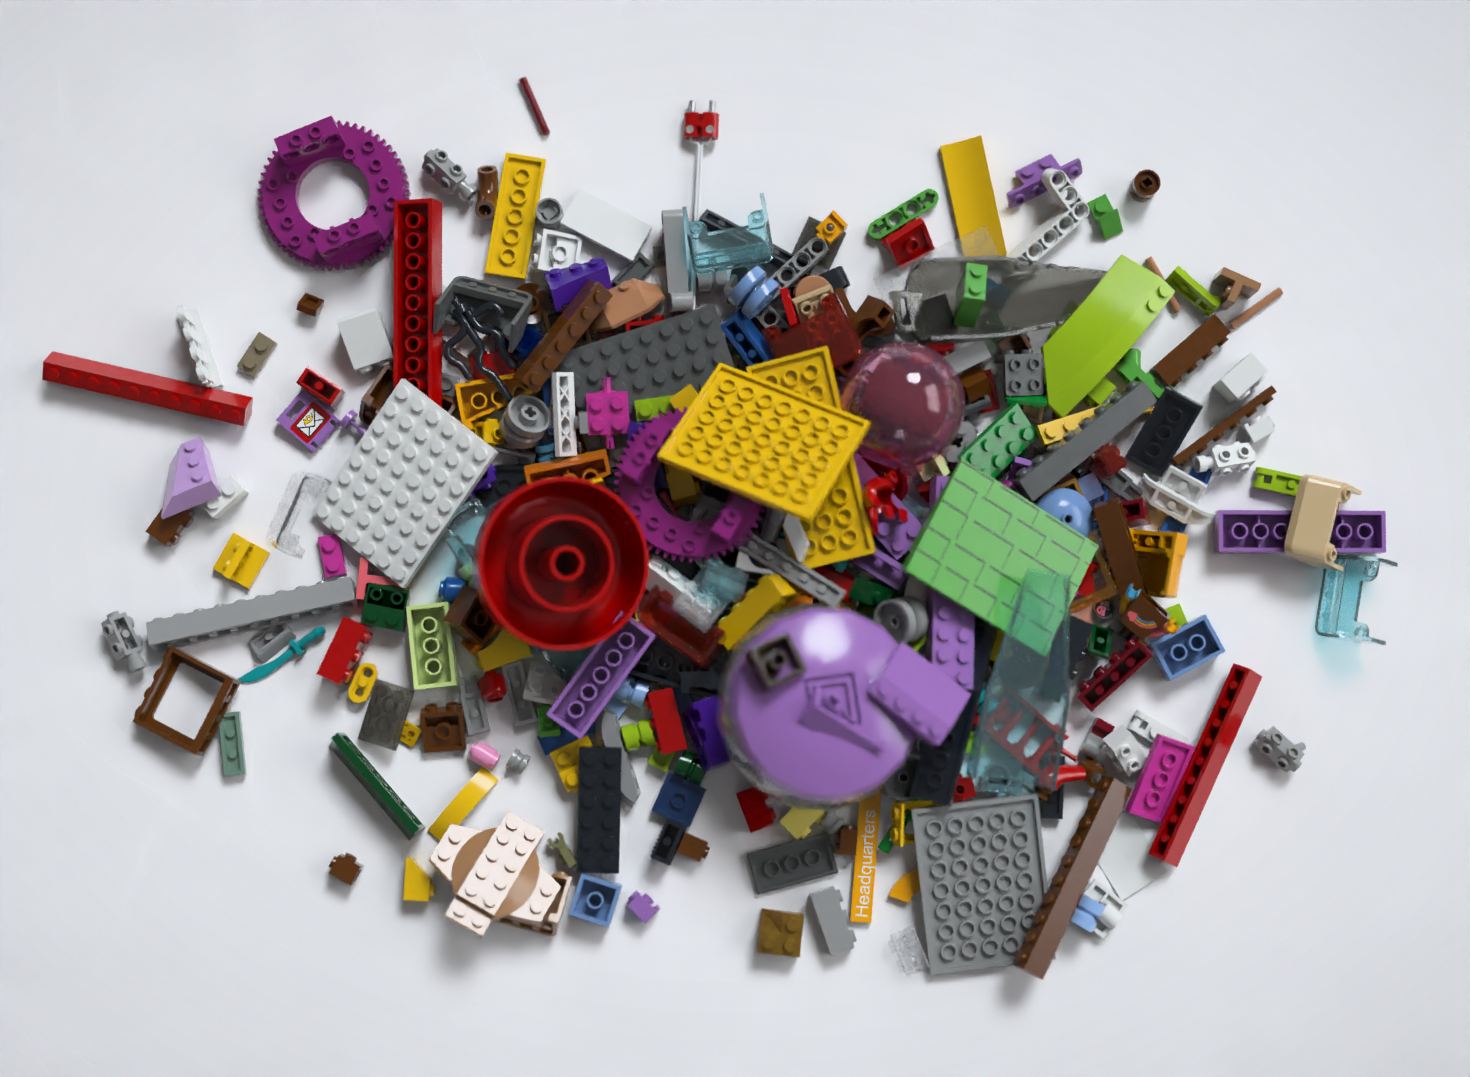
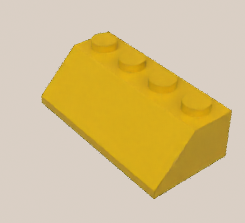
[713,574,803,650]

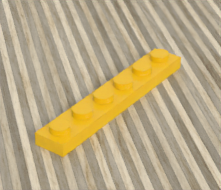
[1035,404,1154,447]

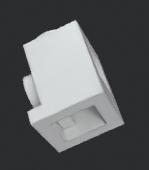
[1239,416,1275,445]

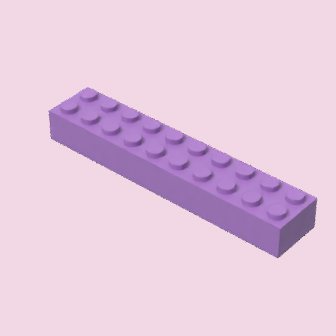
[925,476,975,691]

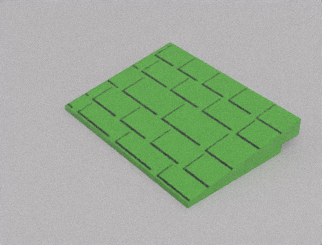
[901,459,1099,656]

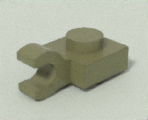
[548,832,577,868]

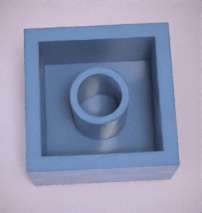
[568,873,623,927]

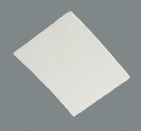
[1098,811,1168,900]

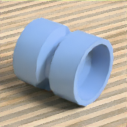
[614,674,651,708]
[1071,894,1106,933]

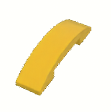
[428,767,499,841]

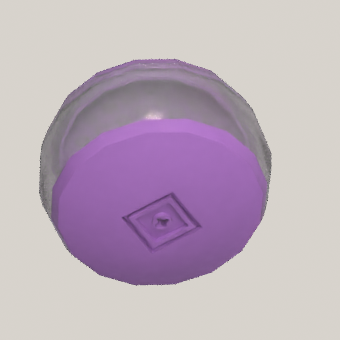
[716,603,918,811]

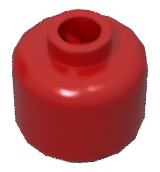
[478,670,507,703]

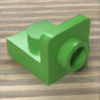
[537,704,561,738]

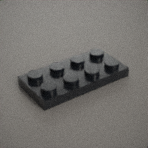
[1125,386,1203,477]

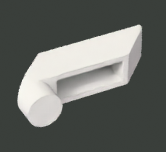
[783,514,810,562]

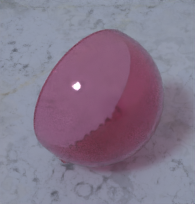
[839,341,965,478]

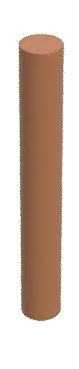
[1145,256,1182,313]
[1229,287,1283,329]

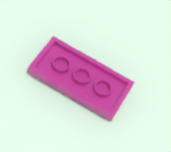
[1125,733,1195,823]

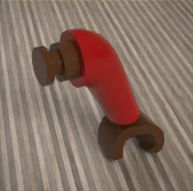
[1034,758,1107,801]

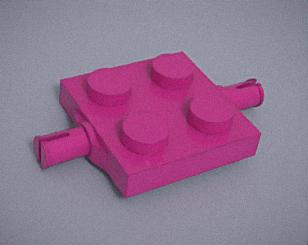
[586,377,630,449]

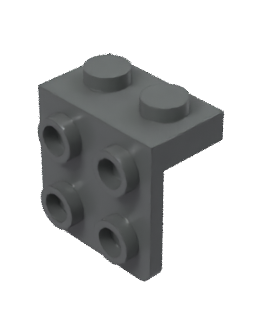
[994,350,1044,396]

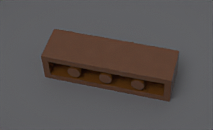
[1149,314,1231,388]

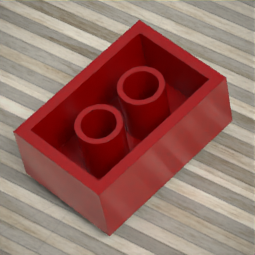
[316,616,373,685]

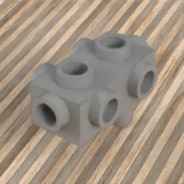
[1255,726,1306,773]

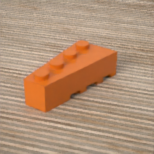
[524,449,611,483]

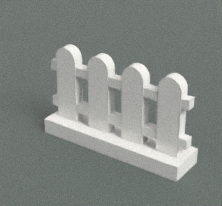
[176,304,224,388]

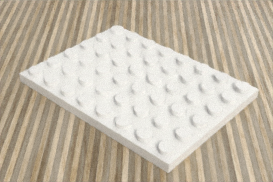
[311,378,498,588]

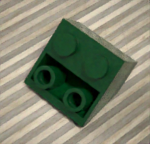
[360,582,410,632]

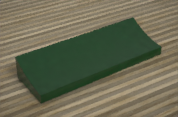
[329,732,425,841]

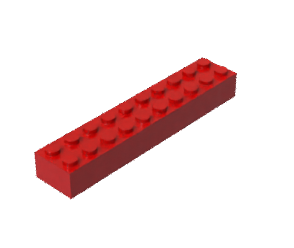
[393,198,442,408]

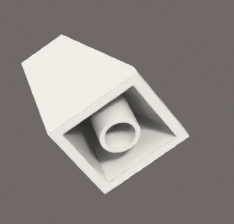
[336,307,393,374]

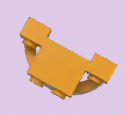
[1103,528,1188,599]

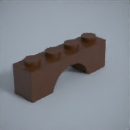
[829,295,895,380]

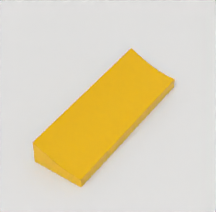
[939,135,1007,266]

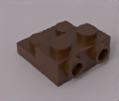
[420,702,467,753]

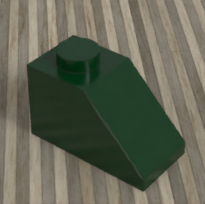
[1084,624,1112,661]

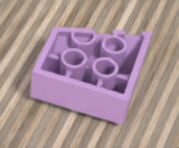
[161,437,221,519]

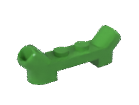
[1115,348,1164,400]

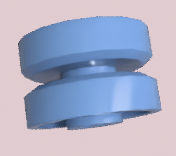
[728,266,780,319]

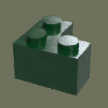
[848,576,898,621]

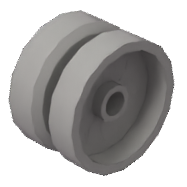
[499,395,551,449]
[873,596,929,645]

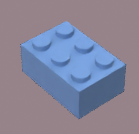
[1148,614,1226,681]

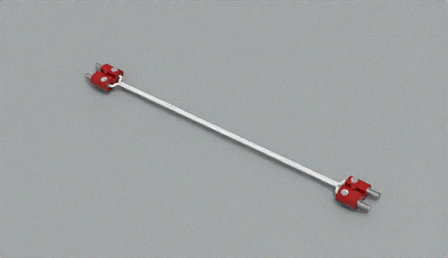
[668,100,719,502]

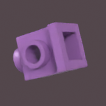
[627,890,660,923]

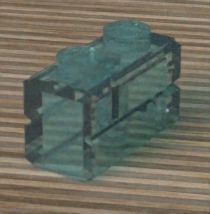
[698,559,749,603]

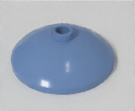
[1036,488,1094,538]

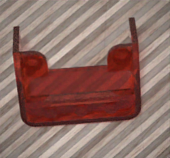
[636,584,727,670]

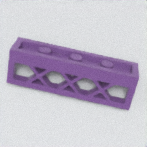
[849,548,909,592]

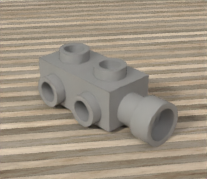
[421,148,478,201]
[101,611,147,673]

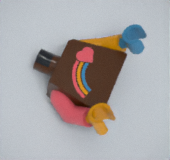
[1119,583,1181,640]

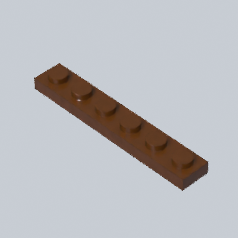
[1171,385,1277,467]

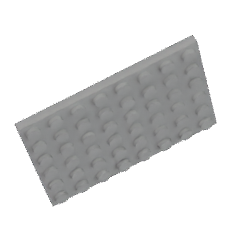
[911,793,1056,975]

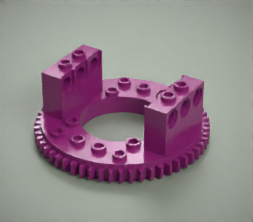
[257,115,411,272]
[614,407,766,563]

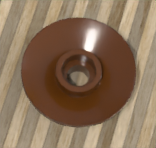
[516,283,551,324]

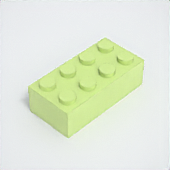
[406,602,459,690]

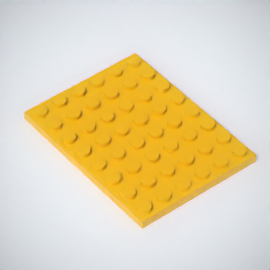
[657,362,870,523]

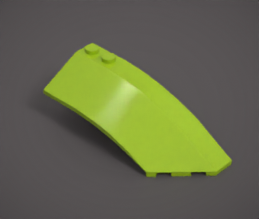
[1040,255,1175,418]

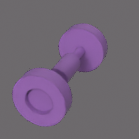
[339,410,367,437]

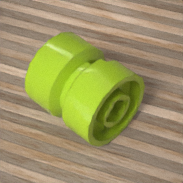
[621,719,656,752]

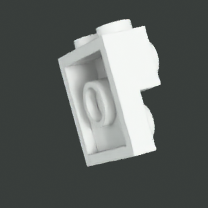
[531,229,583,273]

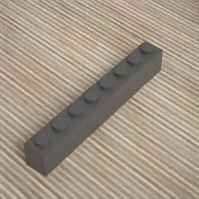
[1011,380,1157,501]

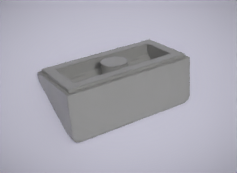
[249,623,296,663]

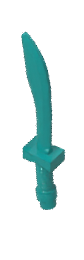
[238,626,326,683]

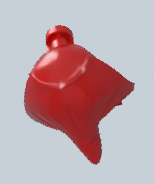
[862,470,908,536]

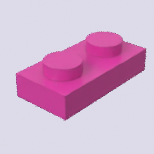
[318,534,347,578]

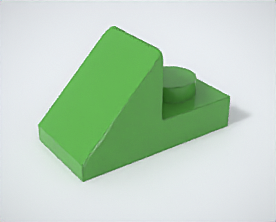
[1087,194,1123,240]

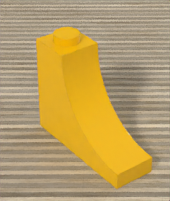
[476,630,533,672]

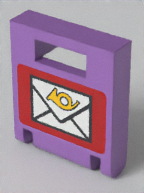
[276,389,341,453]

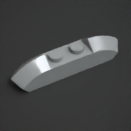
[595,707,641,808]

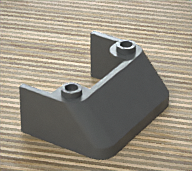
[433,276,532,353]

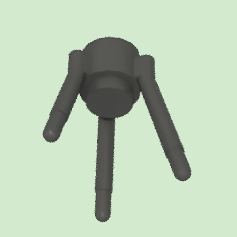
[491,440,536,466]

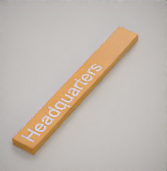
[850,788,881,923]

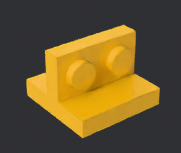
[212,532,270,589]

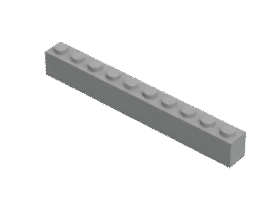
[146,576,359,652]

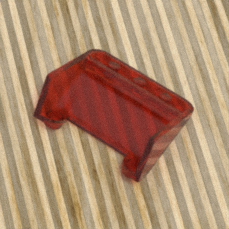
[762,291,863,370]

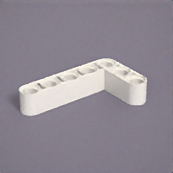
[1003,168,1089,274]

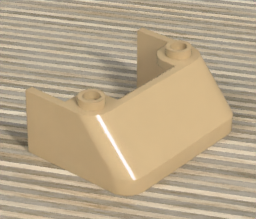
[1284,474,1362,571]

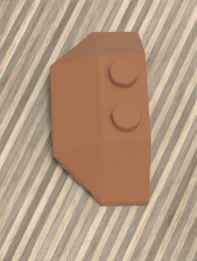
[588,278,665,334]

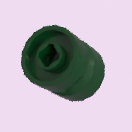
[673,749,706,786]

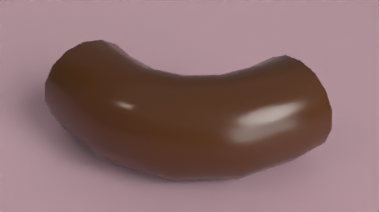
[475,165,498,220]

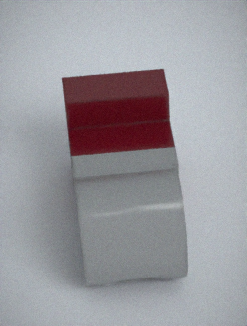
[1080,717,1115,760]

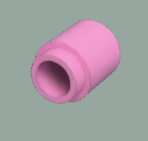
[468,741,501,769]

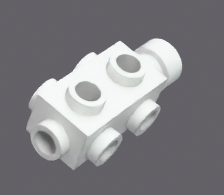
[1193,442,1256,476]

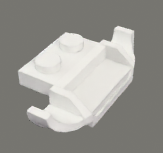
[1139,465,1217,525]

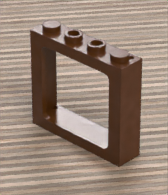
[132,647,242,756]

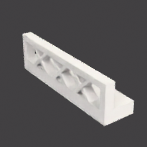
[552,372,577,457]

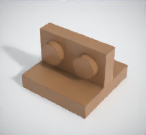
[1212,267,1262,310]

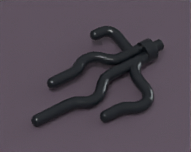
[443,298,516,403]

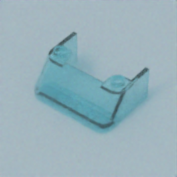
[682,193,774,274]
[1315,554,1398,646]

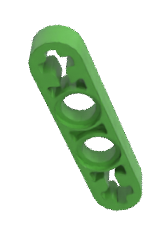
[868,189,939,241]

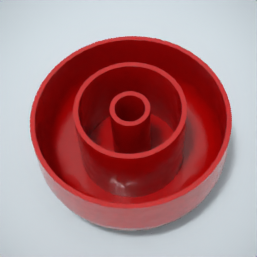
[472,477,649,650]

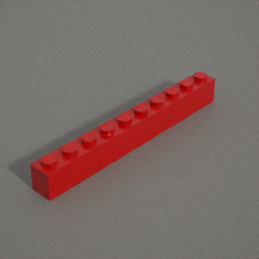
[42,351,253,426]
[1148,663,1262,867]

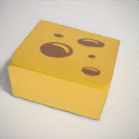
[395,719,422,748]

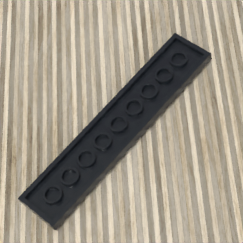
[910,616,998,807]

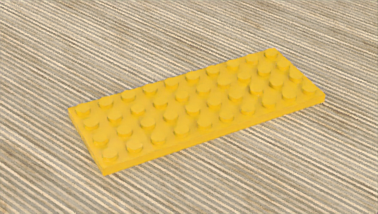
[746,346,876,569]

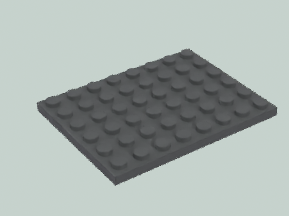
[559,304,735,468]

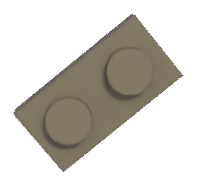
[237,332,278,378]

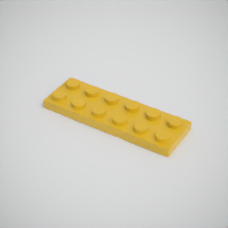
[485,152,547,280]

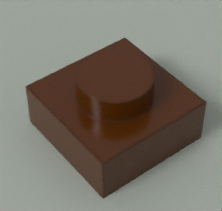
[296,293,324,317]

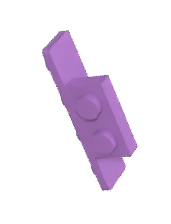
[1006,154,1083,209]

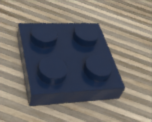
[651,772,707,828]

